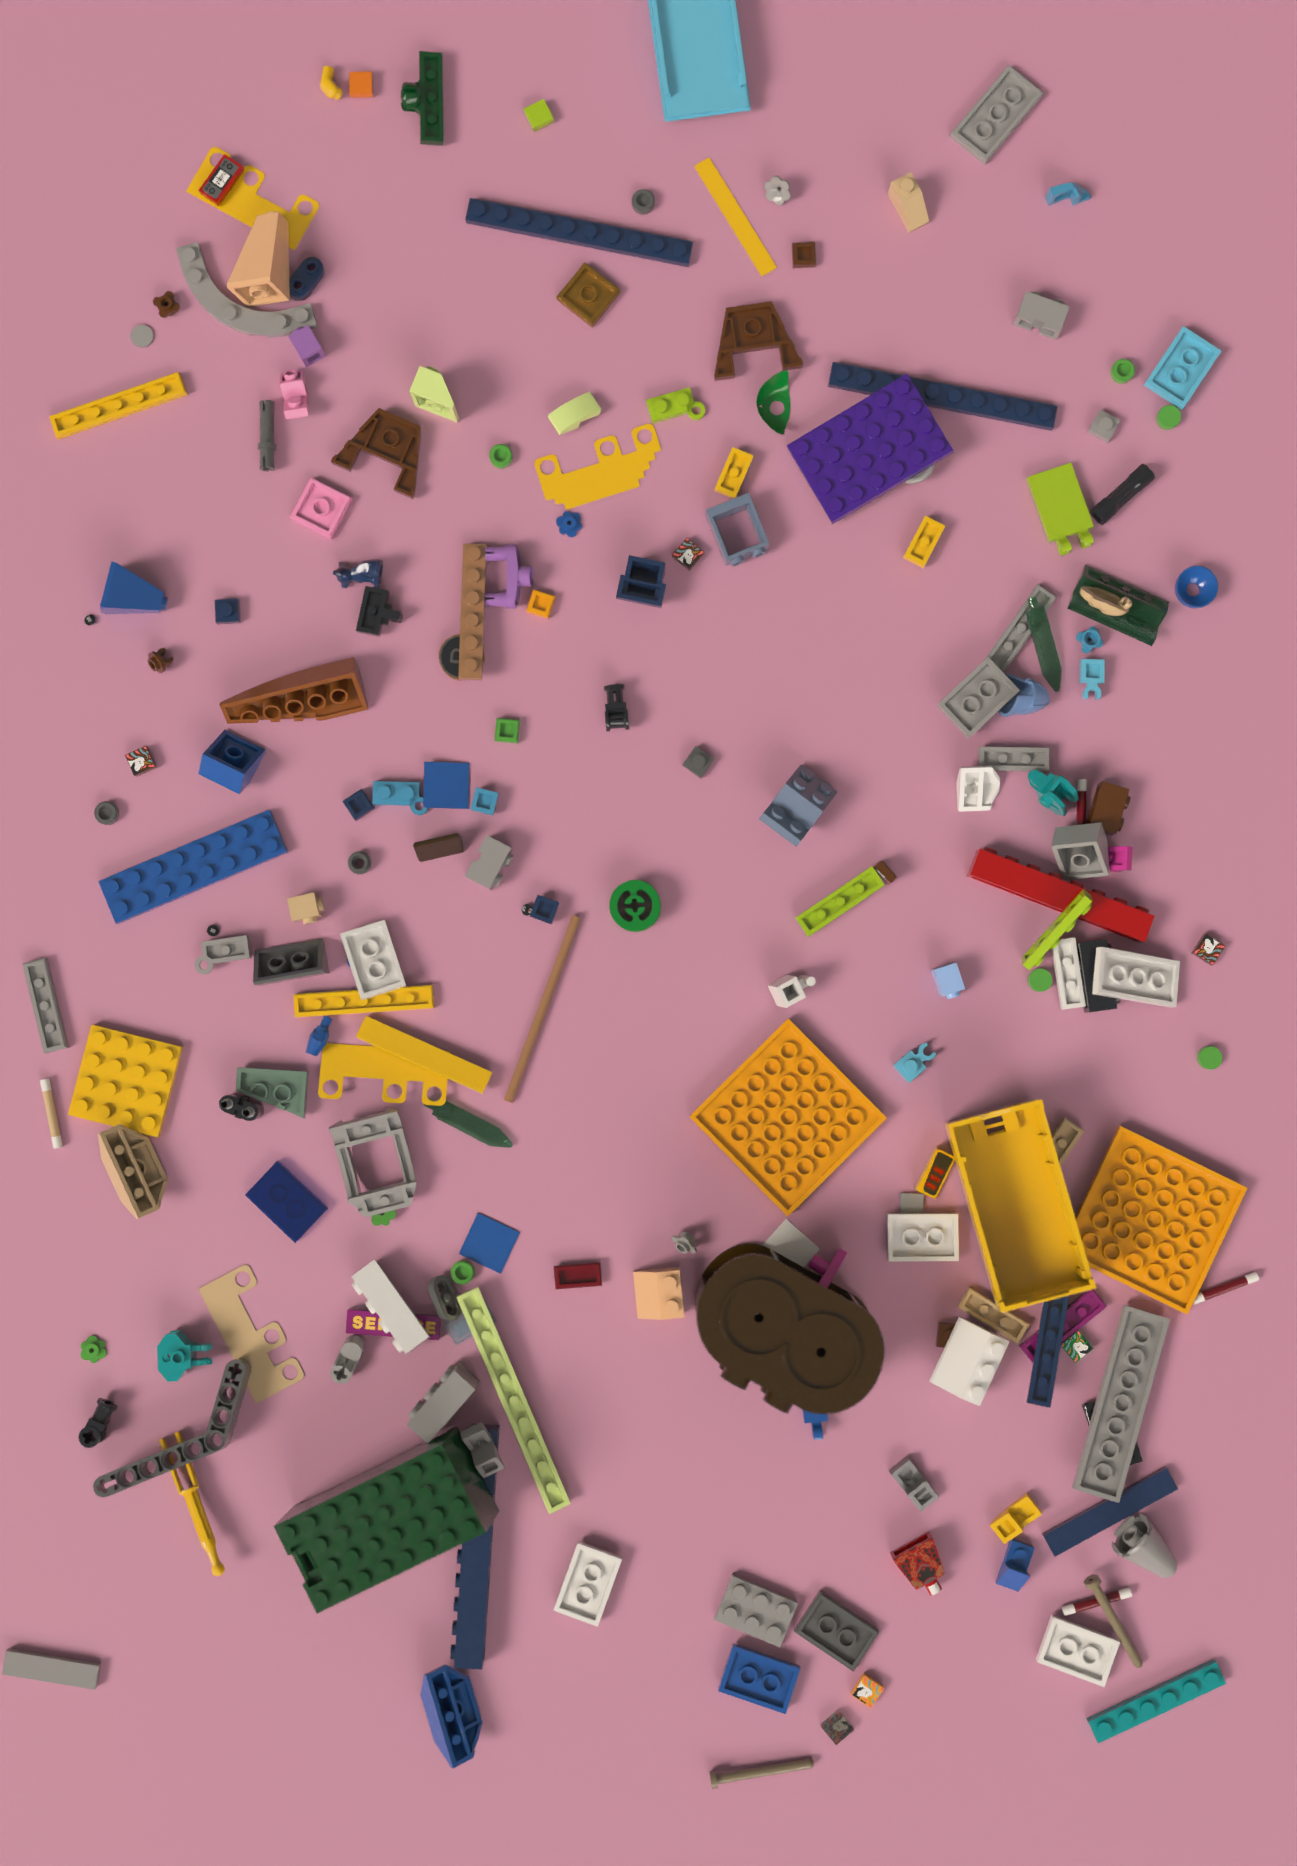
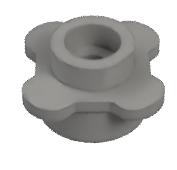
[671,1232,697,1253]

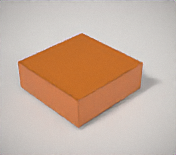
[349,71,373,98]

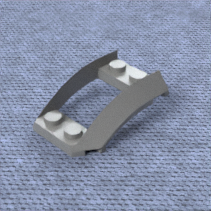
[329,1108,417,1217]

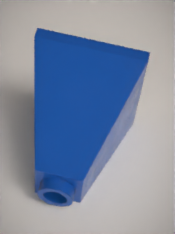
[100,561,168,614]

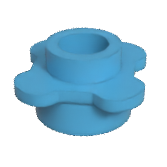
[1076,627,1103,653]

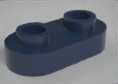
[289,257,325,301]

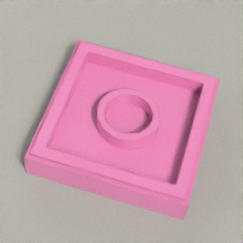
[290,477,353,540]

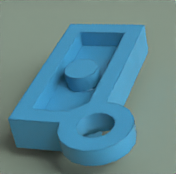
[372,781,428,816]

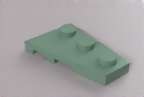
[236,1067,308,1118]

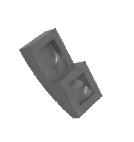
[889,1456,939,1512]

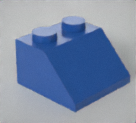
[198,730,266,794]

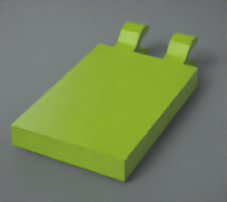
[1026,462,1094,556]

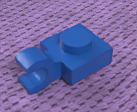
[803,1410,828,1440]

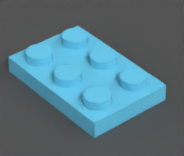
[1144,326,1221,410]

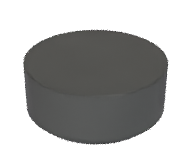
[632,189,655,215]
[94,801,120,825]

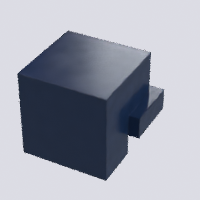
[616,555,666,608]

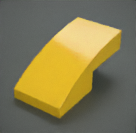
[990,1493,1042,1544]

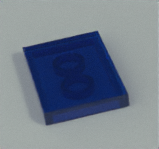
[245,1160,329,1243]

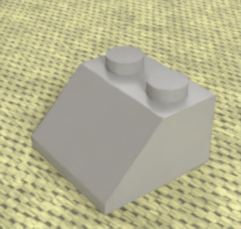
[1051,823,1110,880]

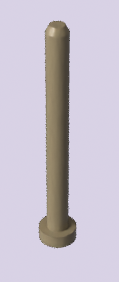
[1084,1574,1142,1668]
[709,1758,814,1789]

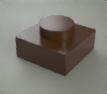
[936,1322,955,1348]

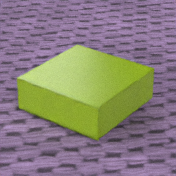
[523,99,554,132]

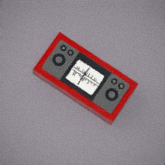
[198,154,245,207]

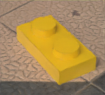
[714,447,754,499]
[903,515,945,568]

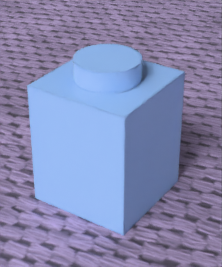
[931,963,965,999]

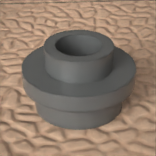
[348,851,371,875]

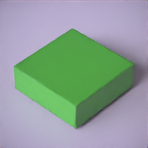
[495,718,520,744]

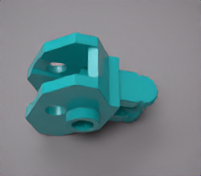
[1028,769,1079,816]
[157,1330,212,1382]

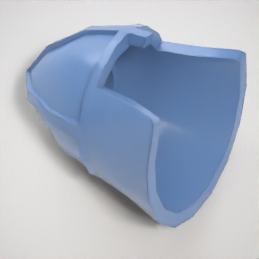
[998,673,1050,717]

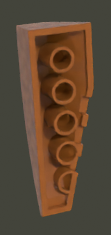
[219,657,368,724]

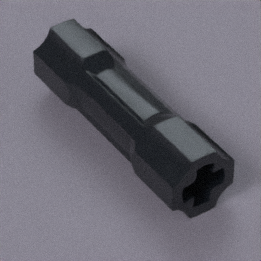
[1090,464,1155,525]

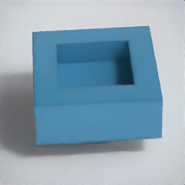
[470,787,499,816]

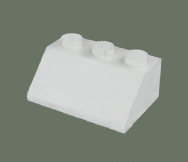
[929,1317,1009,1406]

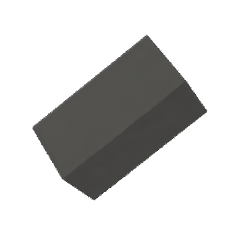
[253,938,329,986]

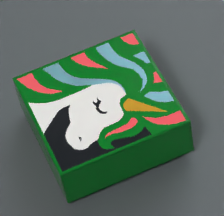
[1061,1330,1094,1363]

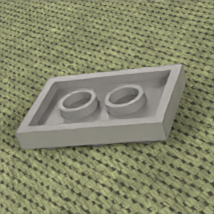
[936,657,1020,739]
[714,1573,798,1647]

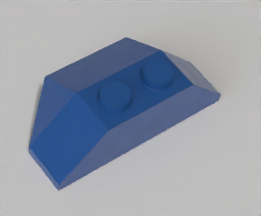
[420,1665,483,1769]

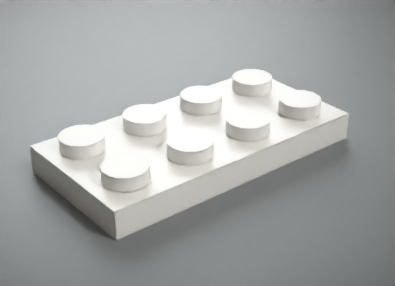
[1092,947,1180,1008]

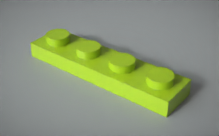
[795,866,885,937]
[1021,889,1092,970]

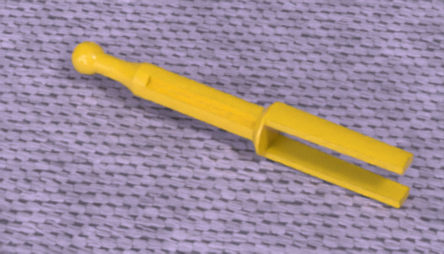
[159,1431,225,1576]

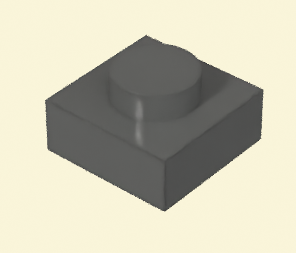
[682,746,714,779]

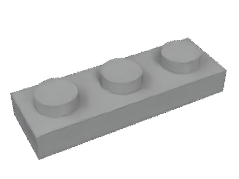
[978,747,1049,772]

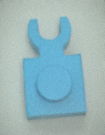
[1079,659,1105,700]
[893,1043,936,1083]

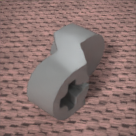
[330,1335,365,1384]

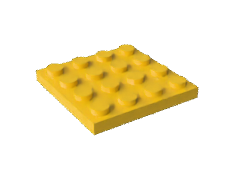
[68,1024,183,1137]

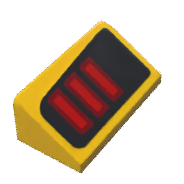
[914,1147,955,1199]

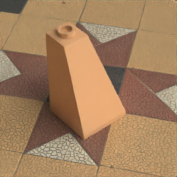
[227,211,290,307]

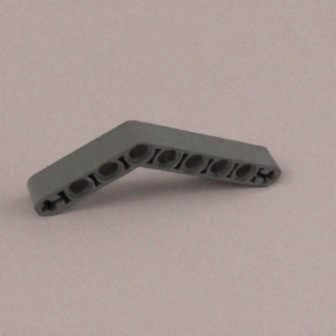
[93,1359,251,1497]

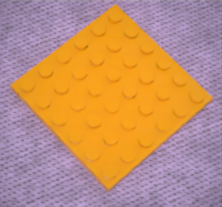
[689,1018,887,1217]
[1075,1126,1247,1315]

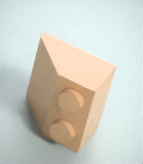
[633,1267,684,1320]

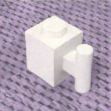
[767,975,816,1008]

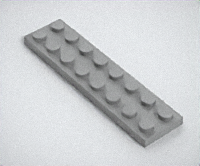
[1072,1305,1170,1503]

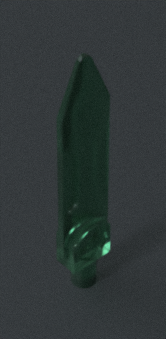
[1026,596,1062,692]
[423,1098,513,1148]

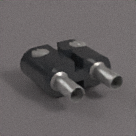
[219,1094,264,1121]

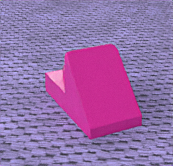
[1108,846,1133,872]

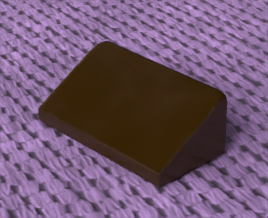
[413,833,464,862]

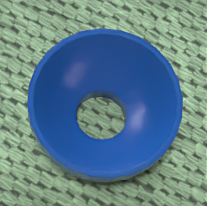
[1175,566,1218,609]

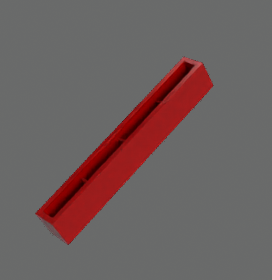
[967,847,1155,943]

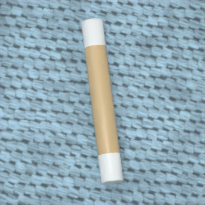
[40,1079,63,1149]

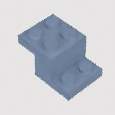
[759,765,837,847]

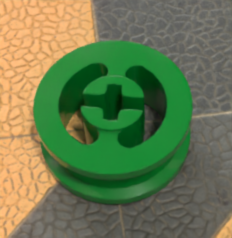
[609,880,661,932]

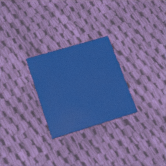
[423,762,469,809]
[459,1213,520,1274]

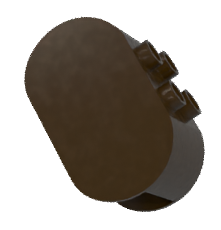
[695,1243,884,1414]

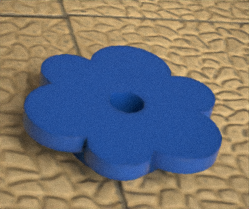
[556,511,582,538]

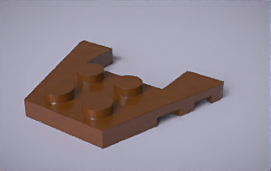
[714,301,803,381]
[331,408,422,499]

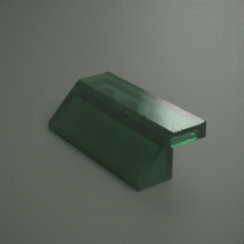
[1067,564,1169,646]

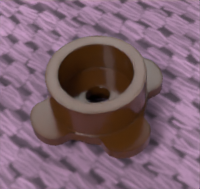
[153,291,180,318]

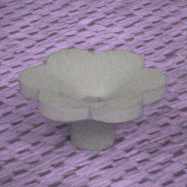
[764,175,791,205]

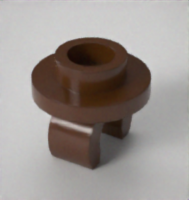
[148,648,174,673]

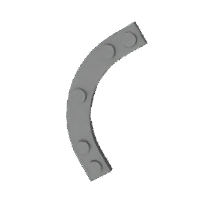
[176,242,318,338]

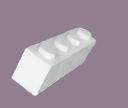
[351,1260,430,1354]

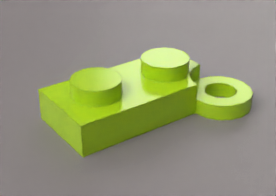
[646,387,705,424]

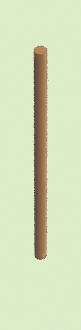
[504,915,581,1103]

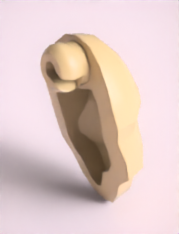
[1080,586,1132,616]

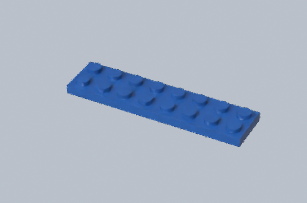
[98,810,288,924]

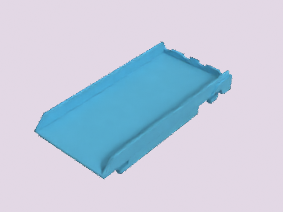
[647,0,751,122]

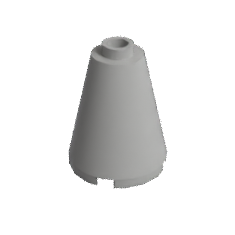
[1112,1514,1177,1578]

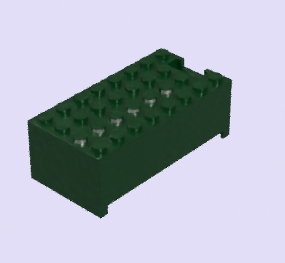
[273,1426,499,1614]

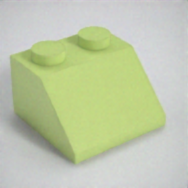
[409,366,459,422]

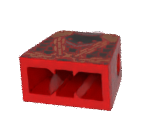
[890,1531,945,1595]

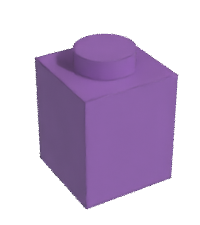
[288,325,326,367]

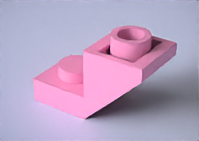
[280,369,309,419]

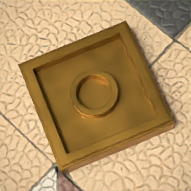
[556,262,620,327]

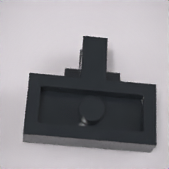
[356,586,403,637]

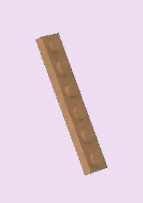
[458,544,487,680]

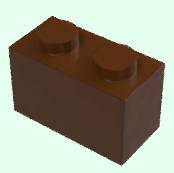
[1086,781,1131,836]

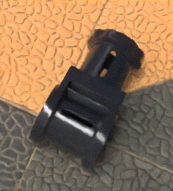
[604,684,629,732]
[79,1398,118,1448]

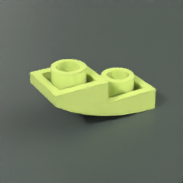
[548,392,601,435]

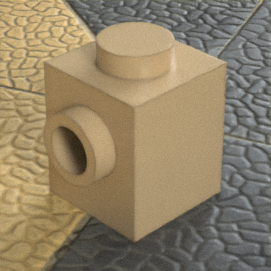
[287,893,325,924]

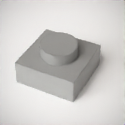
[1088,410,1120,443]

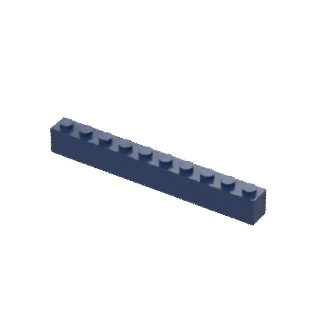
[450,1424,500,1670]

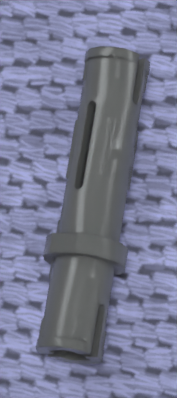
[258,400,276,472]

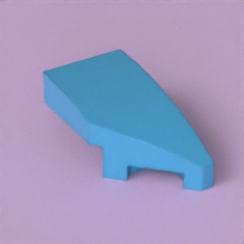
[1045,182,1092,206]

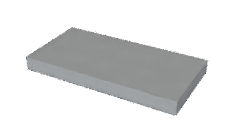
[950,65,1044,165]

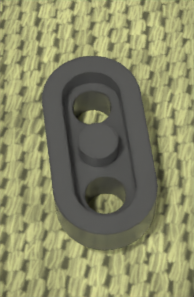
[428,1275,461,1322]

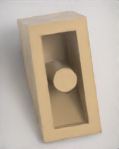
[888,172,929,233]

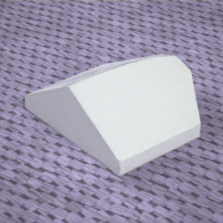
[956,766,1000,811]

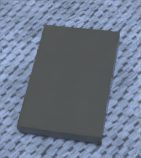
[794,1590,879,1672]

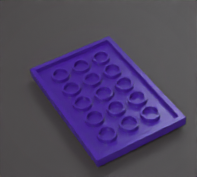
[786,374,953,525]

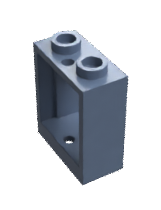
[705,493,769,566]

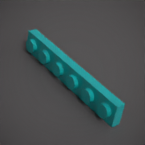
[1086,1659,1226,1744]

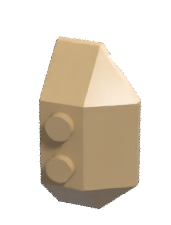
[98,1124,168,1219]

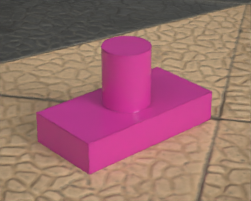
[808,1248,847,1288]

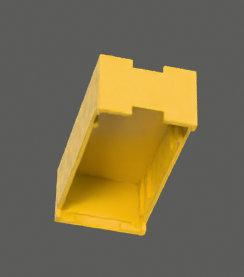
[944,1099,1096,1313]

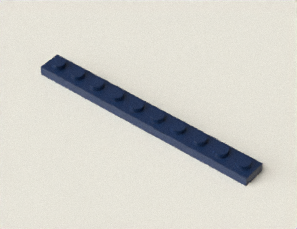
[465,198,693,267]
[828,362,1058,431]

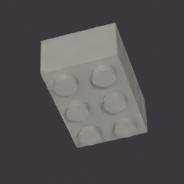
[407,1362,480,1444]

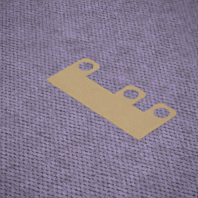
[198,1265,304,1403]

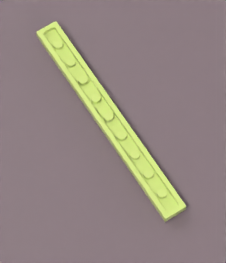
[456,1287,571,1514]

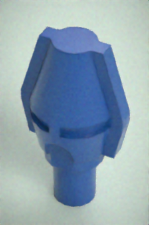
[306,1016,332,1057]

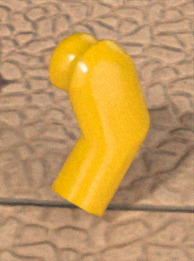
[320,66,342,100]

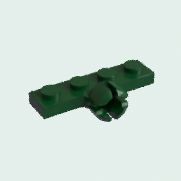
[401,51,444,146]

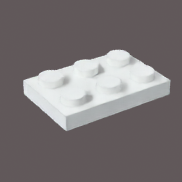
[340,920,406,1001]
[887,1213,959,1261]
[553,1541,622,1627]
[1036,1614,1120,1687]

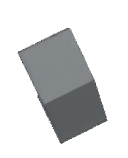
[460,1422,505,1478]

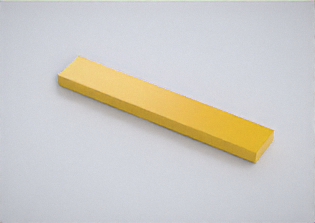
[49,372,188,440]
[293,985,435,1017]
[356,1016,493,1094]

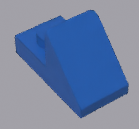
[995,1539,1035,1592]

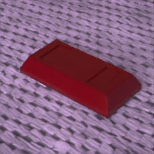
[554,1262,602,1290]

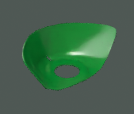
[756,370,790,435]

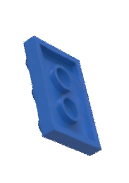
[718,1643,800,1714]

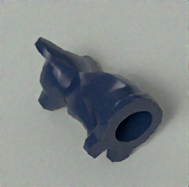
[333,559,383,588]

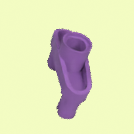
[485,544,533,609]

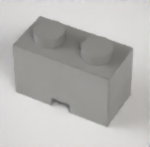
[1013,291,1070,340]
[465,835,514,891]

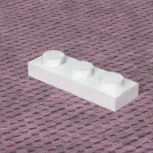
[1052,937,1086,1010]

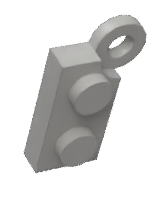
[195,935,252,974]

